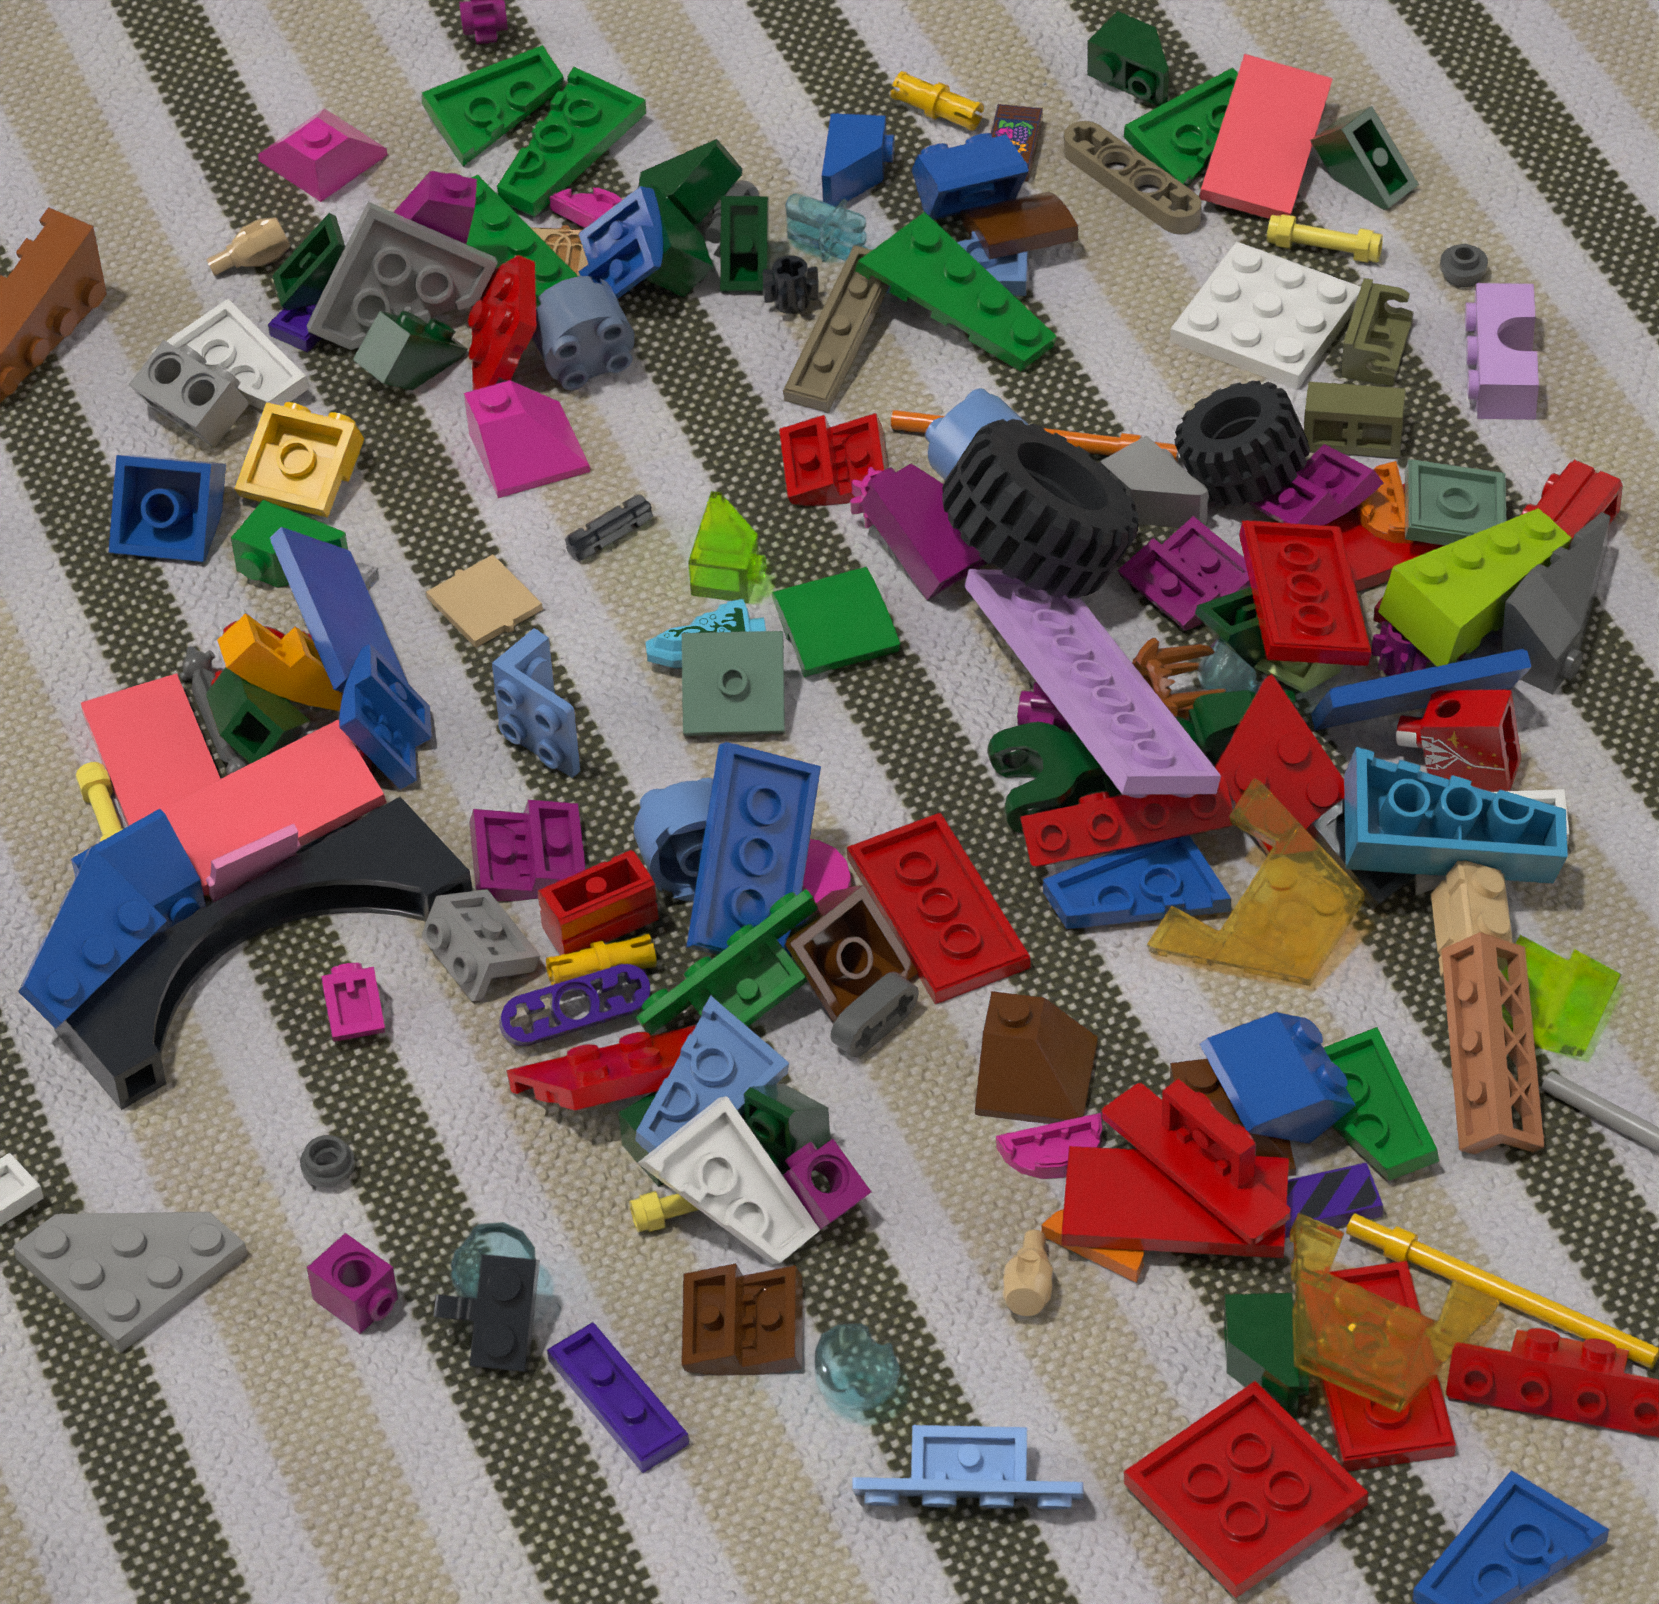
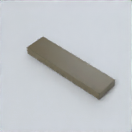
[783,245,889,413]

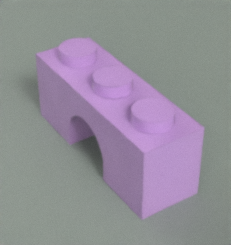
[1465,283,1539,420]

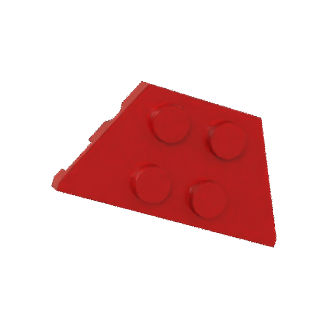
[468,255,536,391]
[1215,674,1345,859]
[506,1025,696,1110]

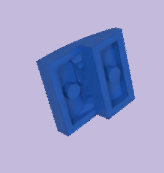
[578,186,663,299]
[339,644,432,790]

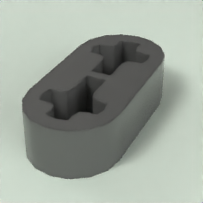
[830,971,919,1057]

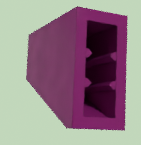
[393,171,477,244]
[860,463,989,600]

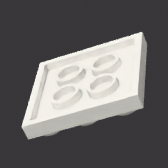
[1170,241,1361,390]

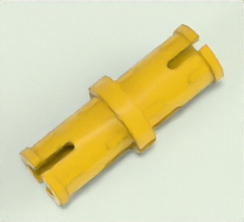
[890,71,984,131]
[546,934,657,985]

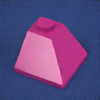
[258,108,387,202]
[464,380,590,498]

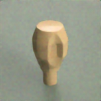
[206,218,290,276]
[1003,1230,1053,1316]

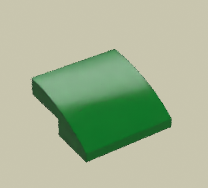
[772,566,900,677]

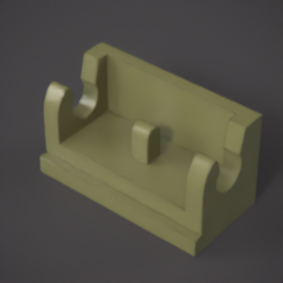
[1342,278,1414,386]
[1304,381,1406,458]

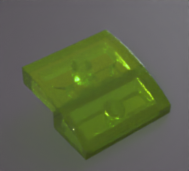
[1501,934,1622,1057]

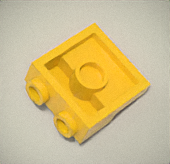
[234,402,364,518]

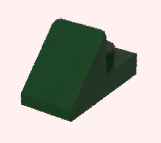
[720,196,771,291]

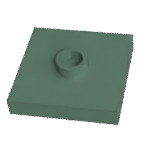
[1405,459,1506,545]
[681,631,785,736]

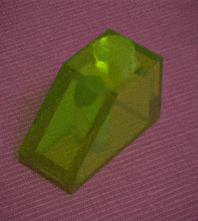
[688,491,766,604]

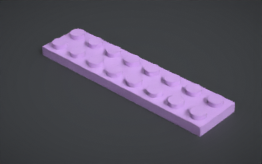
[965,569,1221,798]

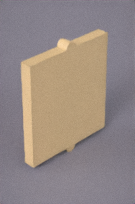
[426,554,543,648]

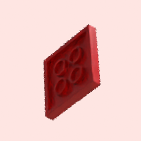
[1124,1381,1369,1598]

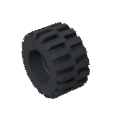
[1174,381,1310,507]

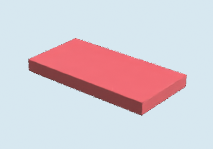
[1199,54,1333,219]
[80,673,220,827]
[161,719,387,896]

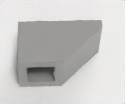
[1100,435,1209,528]

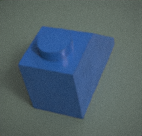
[822,113,895,211]

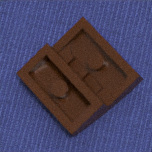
[960,192,1078,260]
[681,1263,803,1375]

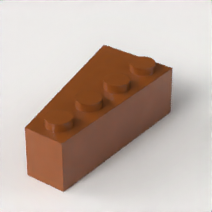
[0,207,107,403]

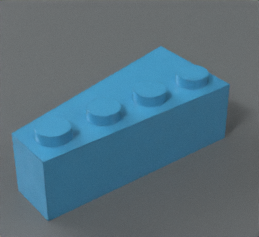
[1344,747,1568,884]

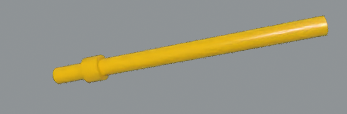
[1346,1213,1659,1369]

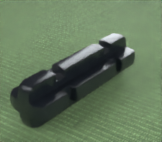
[565,494,653,561]

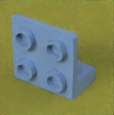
[492,628,580,778]

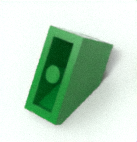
[231,500,348,588]

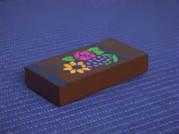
[991,104,1043,182]

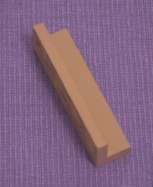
[1441,932,1544,1155]

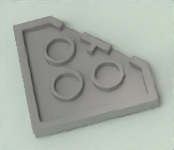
[306,202,498,350]
[13,1212,247,1353]

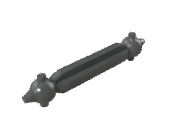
[179,646,250,775]

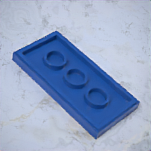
[270,527,407,693]
[1311,649,1531,730]
[686,742,821,959]

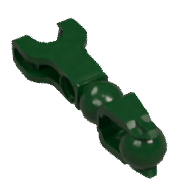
[987,690,1302,834]

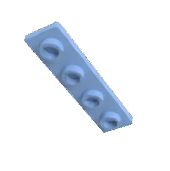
[852,1425,1084,1510]

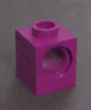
[783,1139,872,1230]
[307,1233,399,1334]

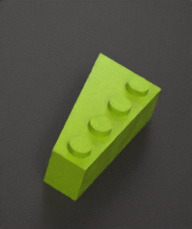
[1378,508,1572,666]

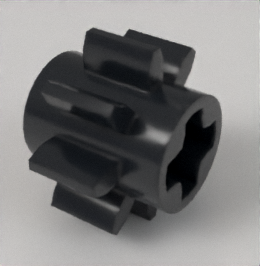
[762,255,819,314]

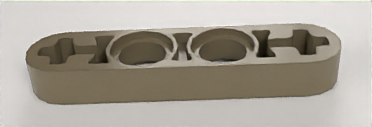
[1064,121,1202,235]

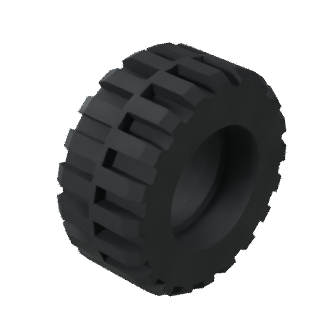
[942,419,1138,599]

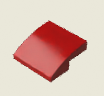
[779,413,888,506]

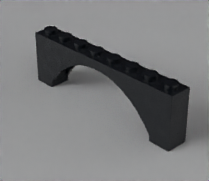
[54,797,473,1110]

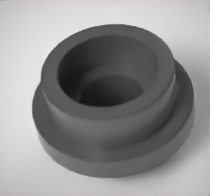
[1440,244,1488,287]
[300,1135,355,1187]

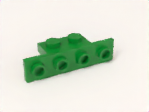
[636,889,819,1035]

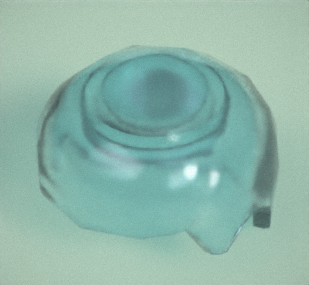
[1197,639,1260,693]
[450,1222,536,1299]
[814,1323,901,1412]

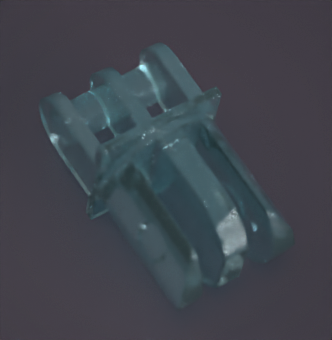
[785,194,867,262]

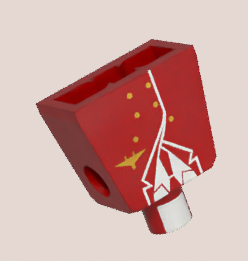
[1396,690,1522,792]

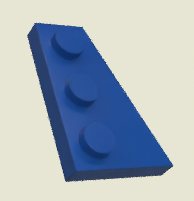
[1043,835,1232,929]
[18,845,167,1029]
[1413,1470,1609,1604]

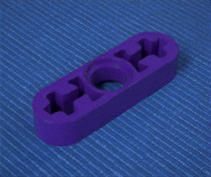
[499,964,650,1046]

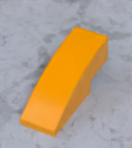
[217,613,343,711]

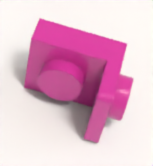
[321,963,385,1042]

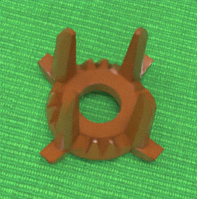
[1131,638,1226,720]

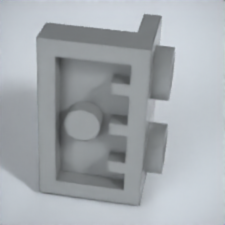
[422,889,541,1001]

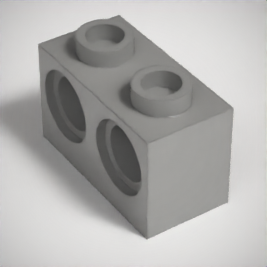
[129,340,249,448]

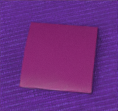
[1248,444,1384,525]
[1118,516,1251,631]
[469,799,586,901]

